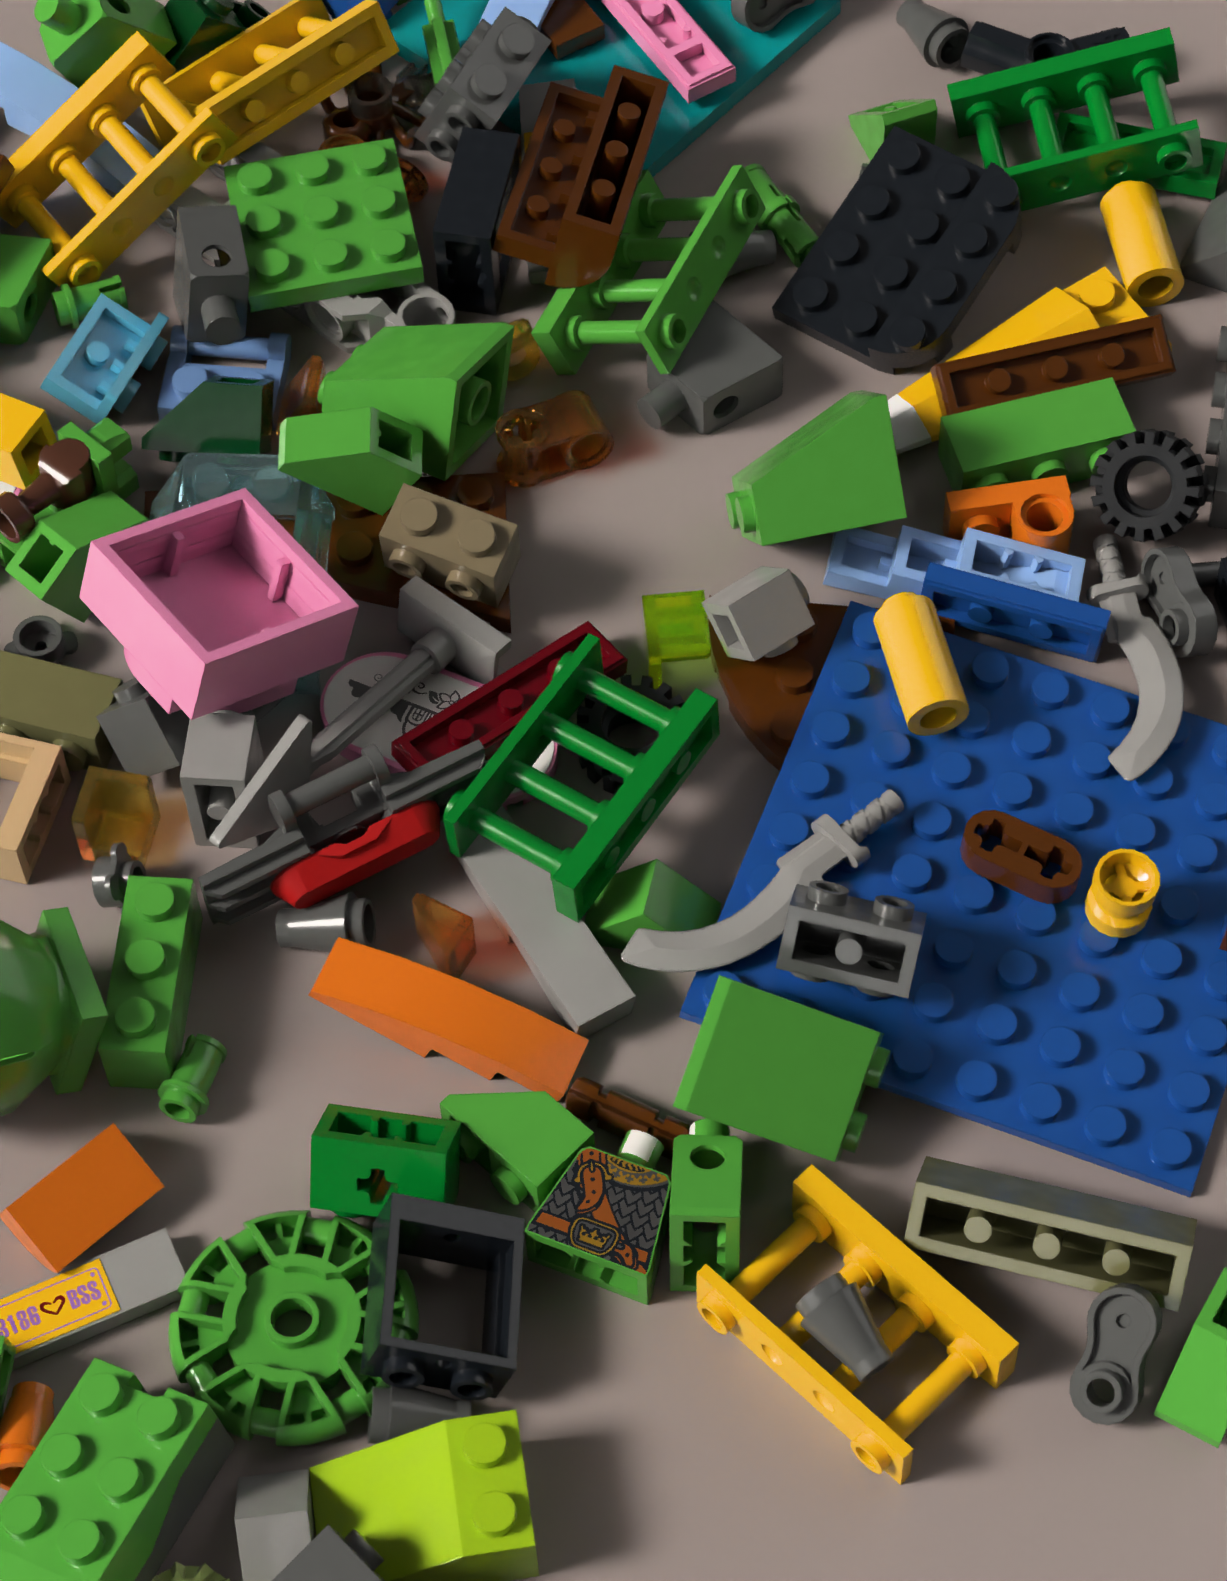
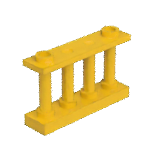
[140,0,400,165]
[0,31,239,288]
[696,1164,1019,1485]

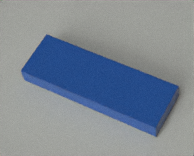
[921,562,1111,663]

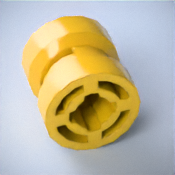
[1085,848,1160,938]

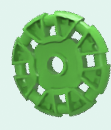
[168,1210,419,1447]

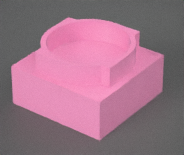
[79,488,359,720]

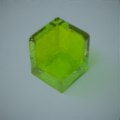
[642,590,711,689]

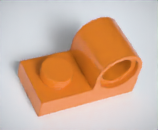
[942,475,1074,554]

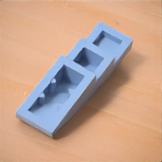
[0,41,160,194]
[823,525,1086,602]

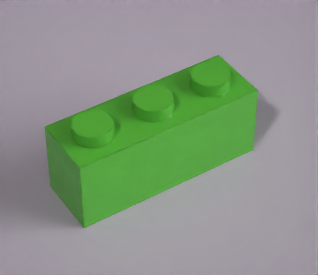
[938,377,1136,491]
[98,875,203,1089]

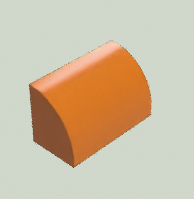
[0,1123,165,1273]

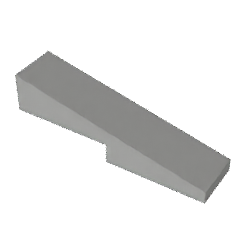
[445,806,636,1038]

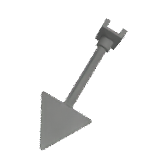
[209,576,512,849]

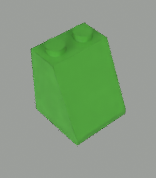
[318,322,514,481]
[725,390,907,546]
[673,975,891,1162]

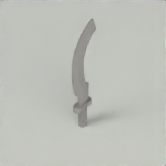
[1086,534,1184,781]
[621,789,904,972]

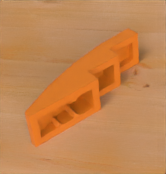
[308,937,589,1102]

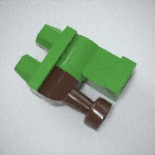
[0,417,140,568]

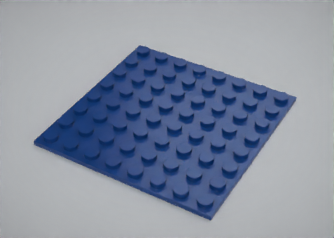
[679,601,1227,1198]

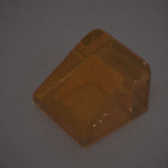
[276,355,326,435]
[412,893,477,978]

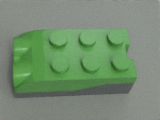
[0,1357,236,1581]

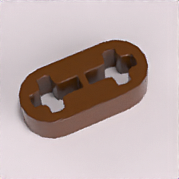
[960,810,1083,904]

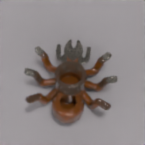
[320,63,435,149]

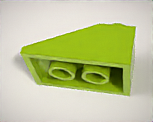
[309,1409,539,1581]

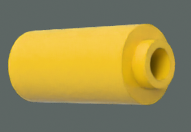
[1100,180,1184,307]
[873,592,970,736]

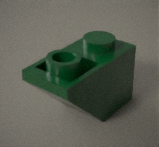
[164,0,270,71]
[141,376,274,467]

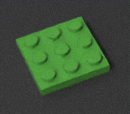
[223,138,424,312]

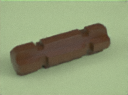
[565,1077,690,1160]

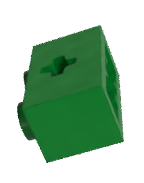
[310,1103,461,1218]

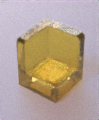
[71,766,161,867]

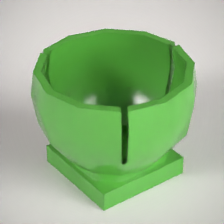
[0,907,108,1117]

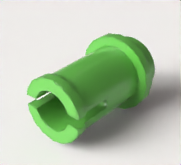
[51,274,128,329]
[158,1034,227,1123]

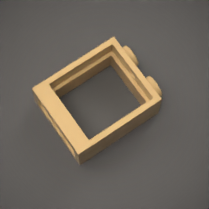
[0,732,71,884]

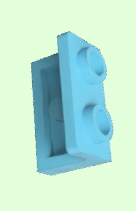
[40,293,169,424]

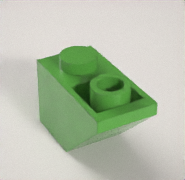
[278,406,423,516]
[5,490,150,623]
[439,1091,595,1212]
[1154,1267,1227,1448]

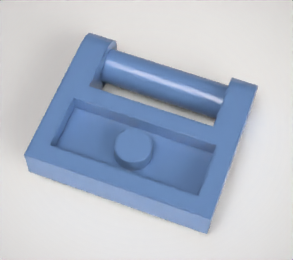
[157,325,292,431]

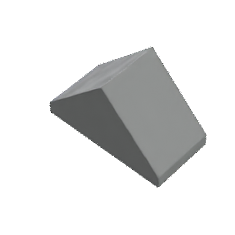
[234,1469,315,1581]

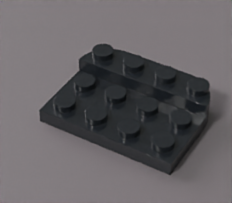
[772,126,1022,374]

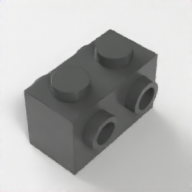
[776,880,927,999]

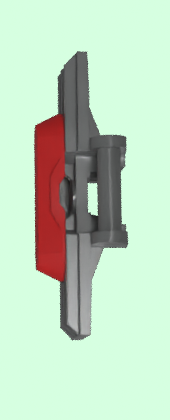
[198,739,486,925]

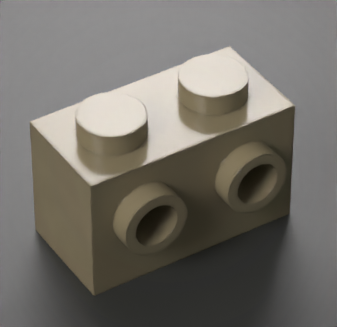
[379,483,521,608]

